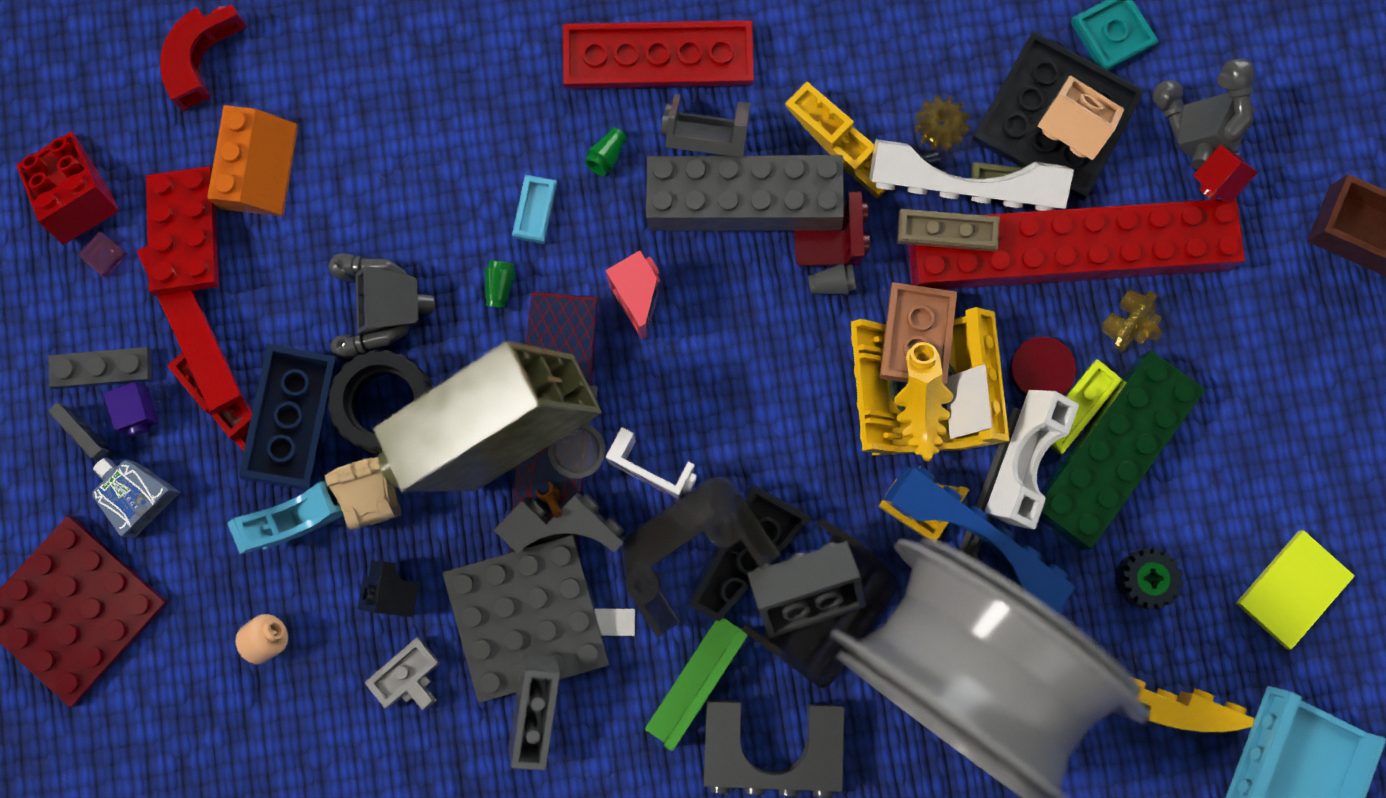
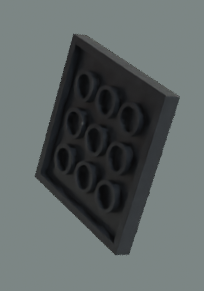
[972,31,1145,201]

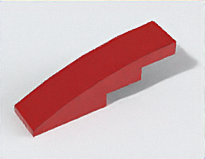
[167,352,253,452]

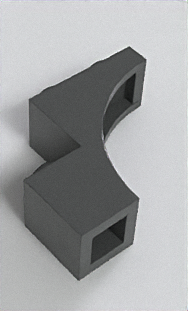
[494,492,625,553]

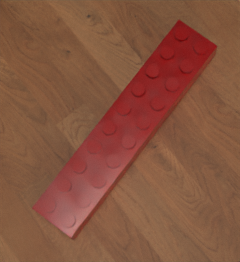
[908,198,1245,290]

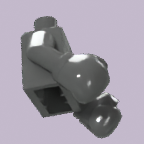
[1153,58,1255,170]
[328,253,434,361]

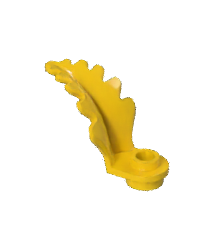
[894,342,953,461]

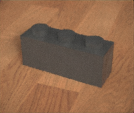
[508,654,560,770]

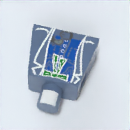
[92,457,180,538]

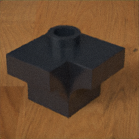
[358,560,419,617]

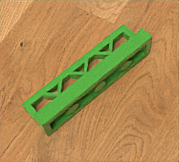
[645,618,749,751]

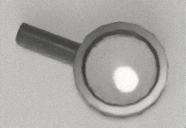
[548,385,606,479]

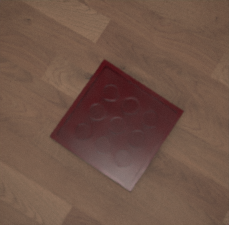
[0,516,169,707]

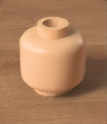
[235,614,288,664]

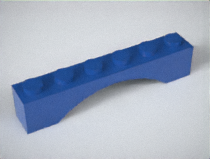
[883,466,1075,614]

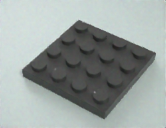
[442,535,609,703]

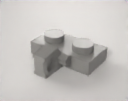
[364,637,440,710]

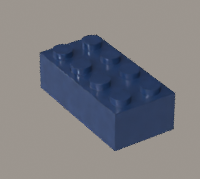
[239,343,336,491]

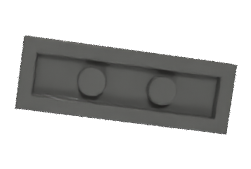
[48,347,153,389]

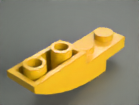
[1132,677,1255,732]

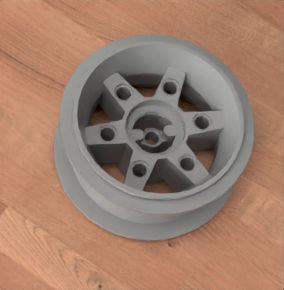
[830,538,1150,798]

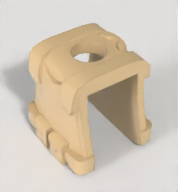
[324,457,401,530]

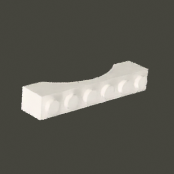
[869,139,1074,211]

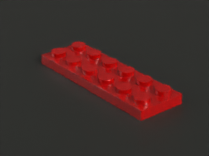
[563,20,754,89]

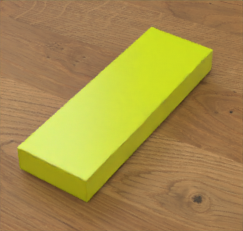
[1050,359,1123,455]

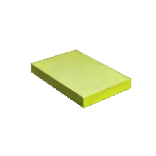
[1236,530,1354,650]

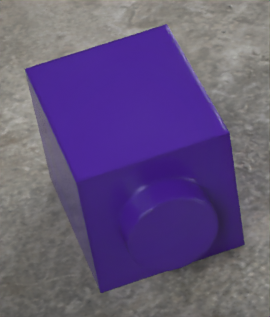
[103,382,159,437]

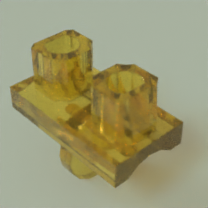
[1102,289,1163,352]

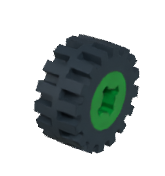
[1116,549,1184,609]

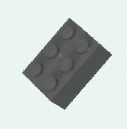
[747,541,866,638]

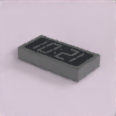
[49,402,114,460]

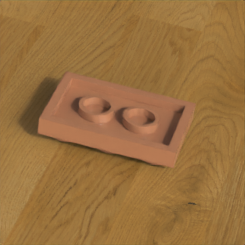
[879,282,957,386]

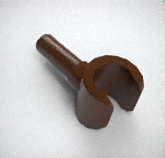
[535,481,562,518]

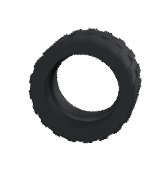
[328,350,434,455]

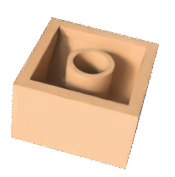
[1038,76,1124,161]

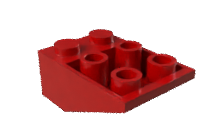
[16,131,119,245]

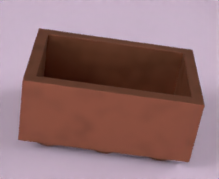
[1307,174,1386,277]

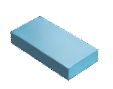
[512,175,557,244]

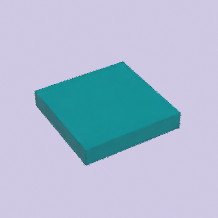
[1070,0,1159,71]

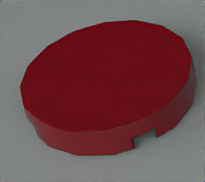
[1010,336,1077,397]

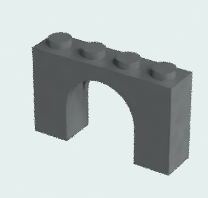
[703,699,844,797]

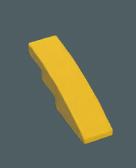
[785,82,886,199]

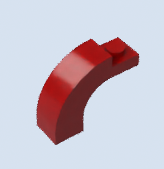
[160,4,247,111]

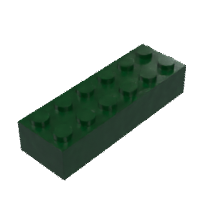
[1038,350,1206,550]

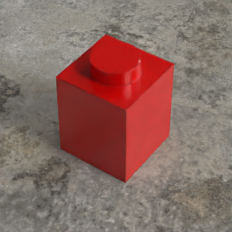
[1193,144,1258,203]

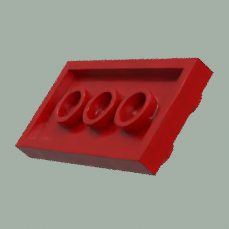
[146,166,219,296]

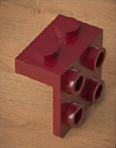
[794,192,870,267]

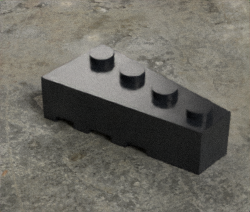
[684,485,812,622]

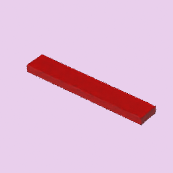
[137,245,244,414]

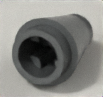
[808,263,857,295]

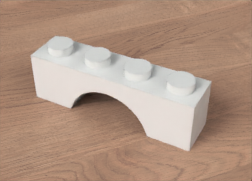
[985,390,1079,530]

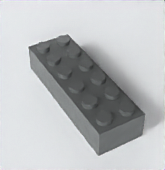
[646,155,844,231]

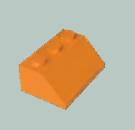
[207,105,298,217]

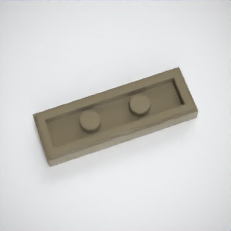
[897,209,1000,252]

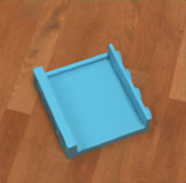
[1226,686,1386,798]

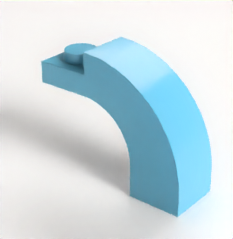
[227,481,344,554]

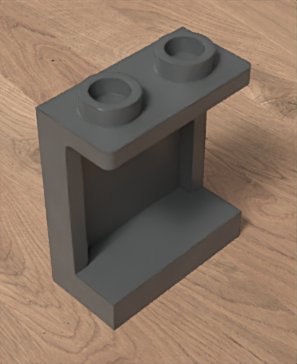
[661,94,750,158]

